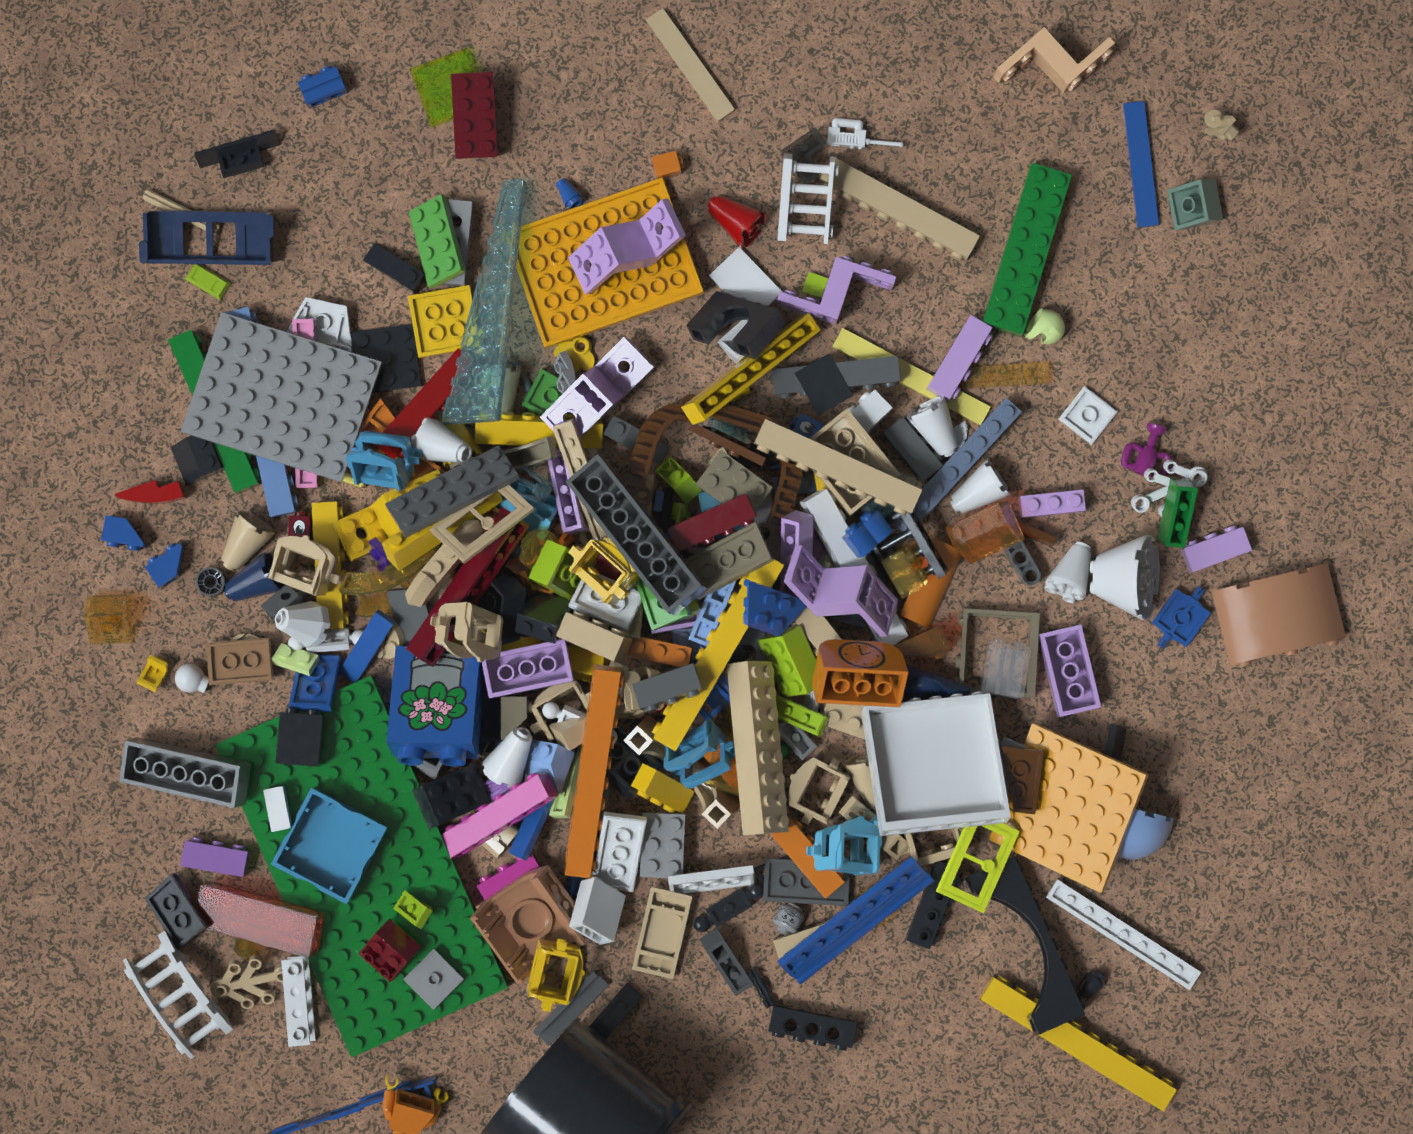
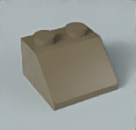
[501,696,533,740]

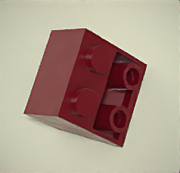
[359,918,421,982]

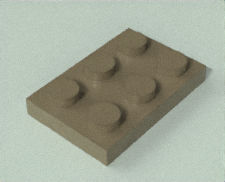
[695,450,773,511]

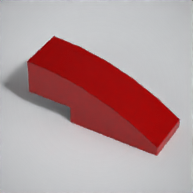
[115,480,187,504]

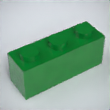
[1157,478,1198,548]

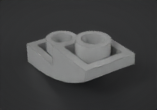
[553,351,575,395]

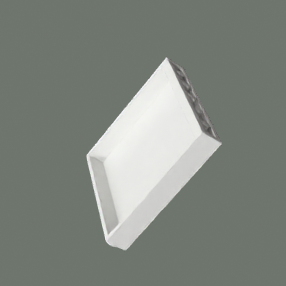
[861,692,1011,836]

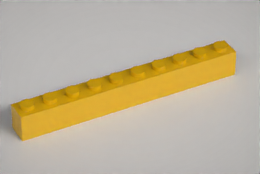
[652,559,784,751]
[979,976,1177,1112]

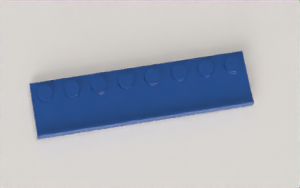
[777,856,934,985]

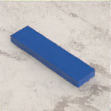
[339,609,395,683]

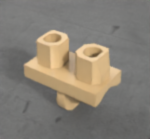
[1204,110,1239,140]

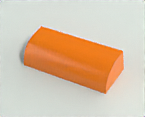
[899,538,963,629]

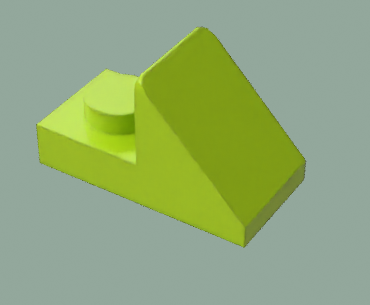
[393,890,433,929]

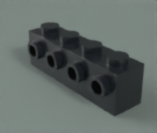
[905,861,962,950]

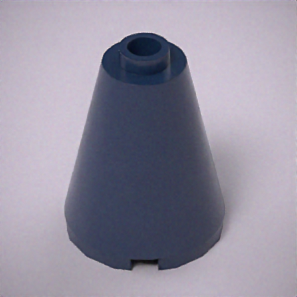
[224,552,285,602]

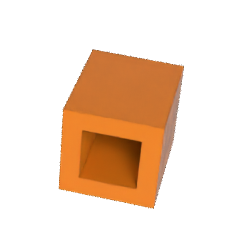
[652,151,684,179]

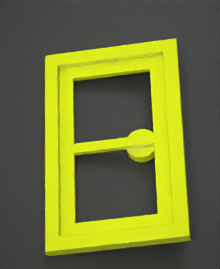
[936,823,1020,913]

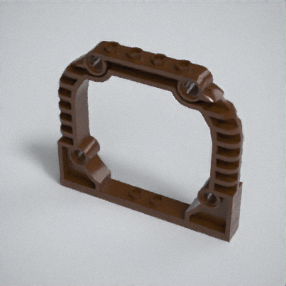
[624,394,802,561]

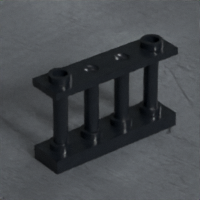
[873,510,949,599]

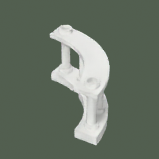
[123,931,233,1059]

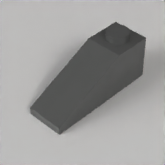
[604,416,670,465]
[699,928,753,996]

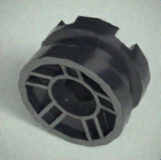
[195,567,227,597]

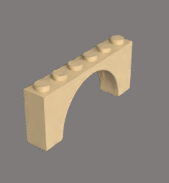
[624,715,740,829]

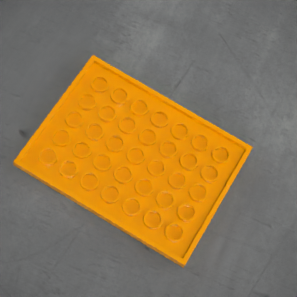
[504,178,704,349]

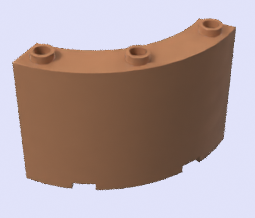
[1212,563,1346,667]

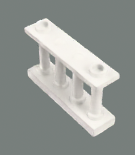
[778,153,838,244]
[281,955,316,1047]

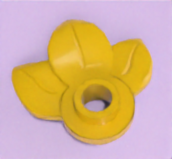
[553,336,595,373]

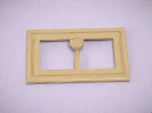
[429,485,534,564]

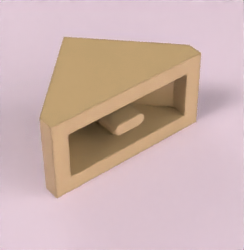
[549,716,586,751]

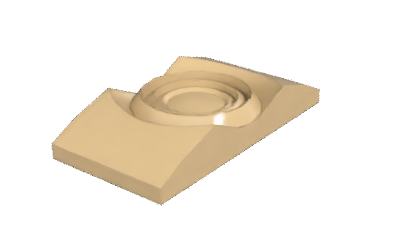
[632,886,692,979]

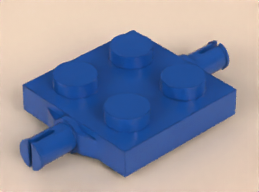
[1151,586,1211,650]

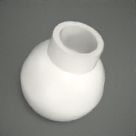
[175,664,209,693]

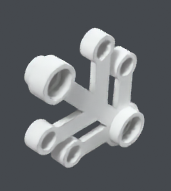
[1131,459,1208,517]

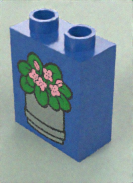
[386,646,485,767]

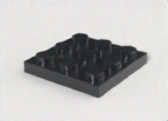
[350,324,422,393]

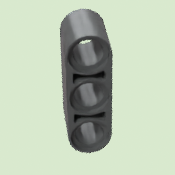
[999,529,1041,586]

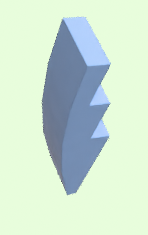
[688,581,736,646]

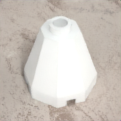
[275,601,330,648]

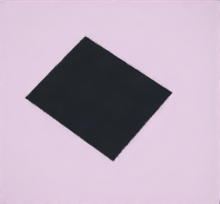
[795,354,853,415]

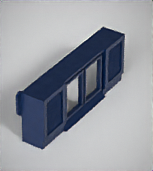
[139,210,274,265]

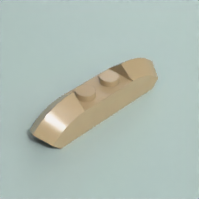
[405,520,484,607]

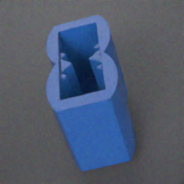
[842,510,893,558]

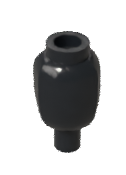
[1077,969,1107,1000]

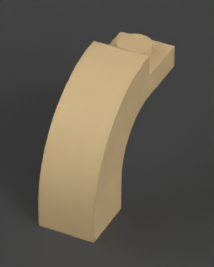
[839,796,908,860]

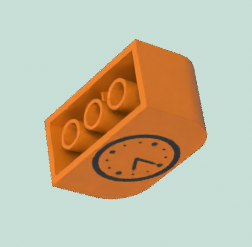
[812,639,908,707]

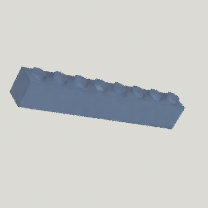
[892,398,1022,533]

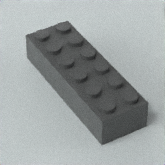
[119,737,251,808]

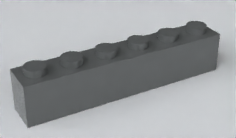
[772,356,900,399]

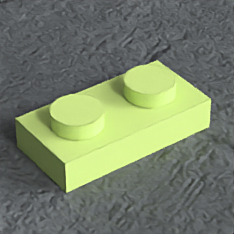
[271,643,320,676]

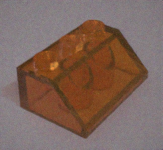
[945,501,1025,564]

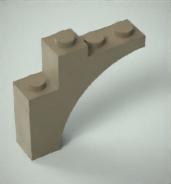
[450,436,558,474]

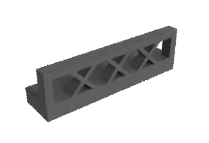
[533,970,609,1046]

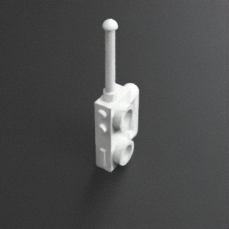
[827,118,904,150]

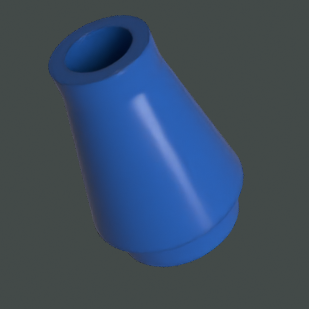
[556,178,584,209]

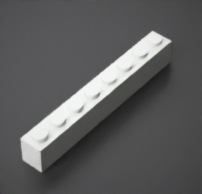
[800,489,908,645]

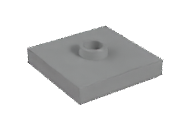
[403,948,464,1010]

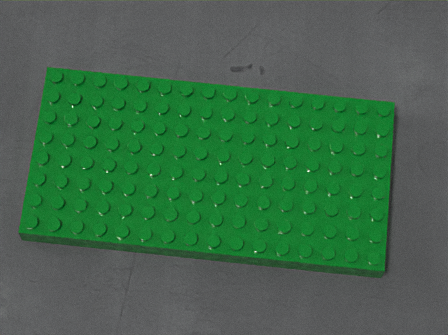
[215,676,509,1058]

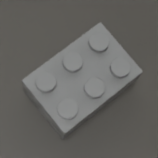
[640,812,685,878]

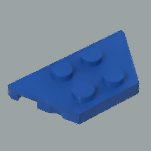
[743,579,807,637]

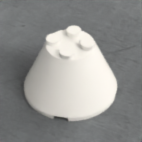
[1090,535,1160,620]

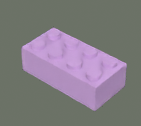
[1038,625,1101,717]
[482,639,574,698]

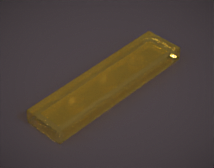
[965,362,1050,389]

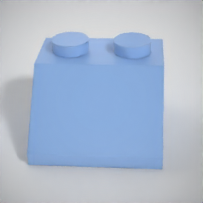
[525,739,575,793]

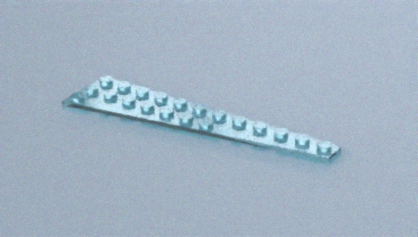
[441,179,526,425]

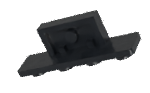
[194,130,280,178]

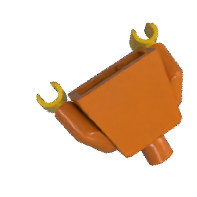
[382,1074,448,1134]

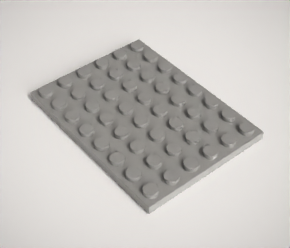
[181,312,382,483]

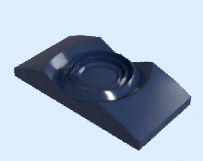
[902,664,971,702]

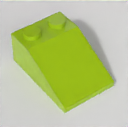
[529,539,595,600]

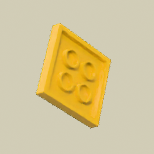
[408,285,481,359]

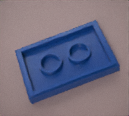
[288,655,342,712]

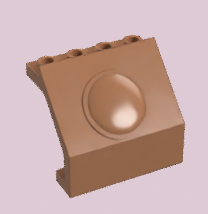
[470,865,589,984]

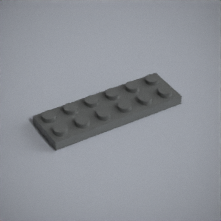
[385,445,519,538]

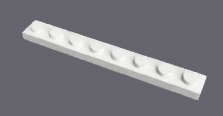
[1046,879,1201,990]

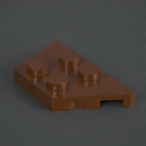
[688,423,766,466]

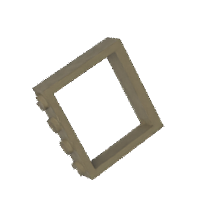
[954,608,1040,698]

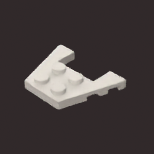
[286,297,353,353]

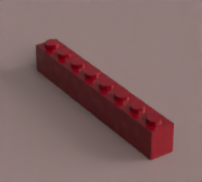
[405,507,530,667]

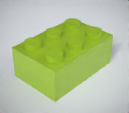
[758,625,816,697]

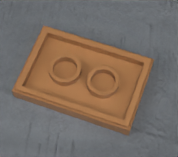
[206,638,274,685]

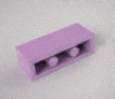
[1018,490,1086,519]
[1181,525,1252,573]

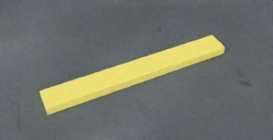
[833,328,990,426]

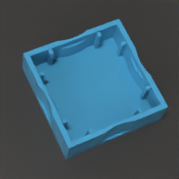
[271,788,389,904]

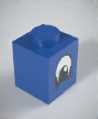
[790,413,824,438]

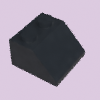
[170,436,225,486]

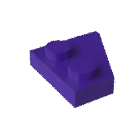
[368,537,398,582]

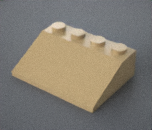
[809,408,900,516]

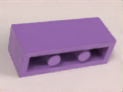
[180,837,251,877]

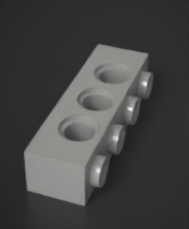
[441,199,474,287]

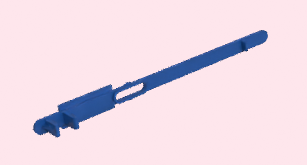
[266,1076,437,1134]

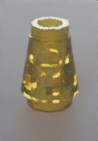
[234,937,258,963]

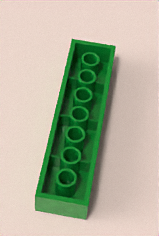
[982,163,1072,338]

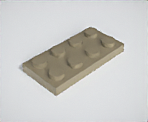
[685,522,774,600]

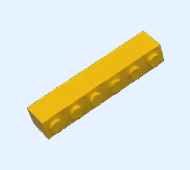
[474,411,603,449]
[382,491,503,571]
[312,502,349,630]

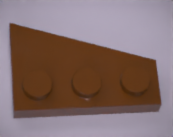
[1001,745,1044,815]

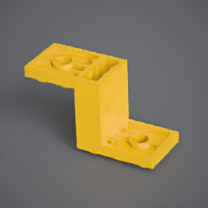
[332,469,441,562]

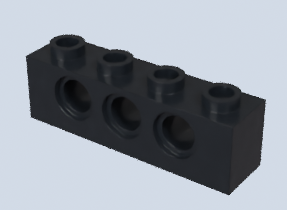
[768,1005,857,1051]

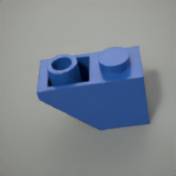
[101,515,147,551]
[145,543,185,589]

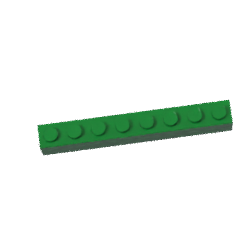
[168,330,261,495]

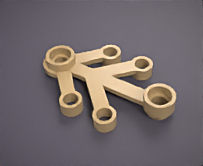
[210,955,283,1009]

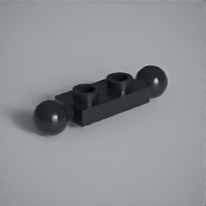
[693,883,764,933]

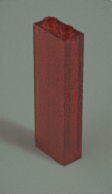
[197,881,325,958]

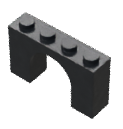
[686,291,785,359]

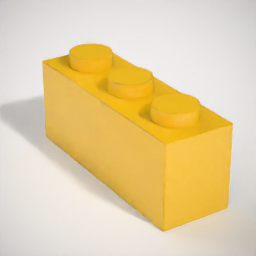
[631,764,695,814]

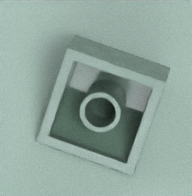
[1167,179,1223,231]

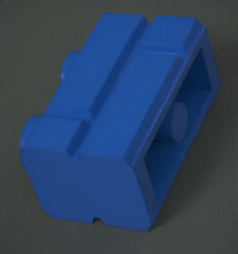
[297,66,348,109]

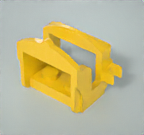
[568,537,640,604]
[527,938,585,1012]

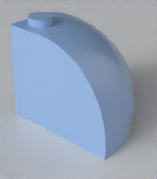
[1116,809,1174,862]

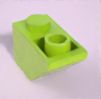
[655,457,702,505]

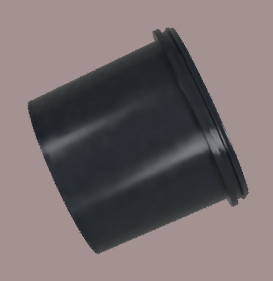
[481,1017,693,1134]

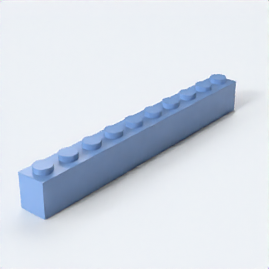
[224,307,299,518]

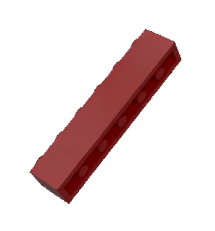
[375,348,477,460]

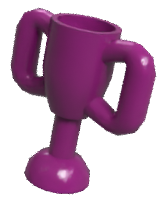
[1121,423,1172,477]

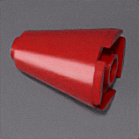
[708,195,767,249]

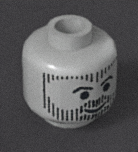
[773,903,804,936]

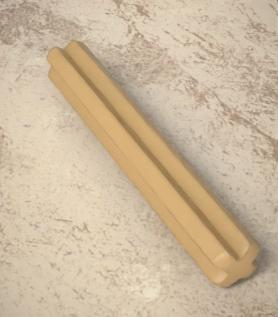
[143,189,220,235]

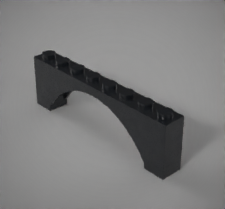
[965,857,1085,1036]

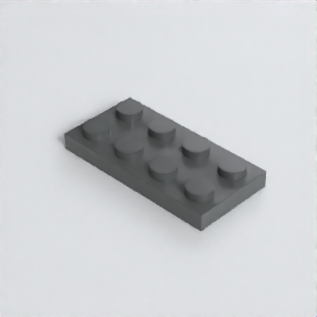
[763,858,850,906]

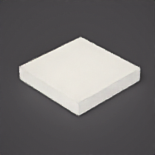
[1058,386,1117,445]

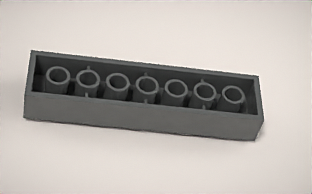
[565,454,707,616]

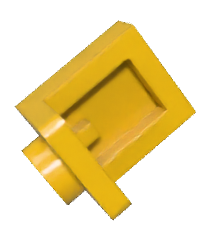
[137,655,169,693]

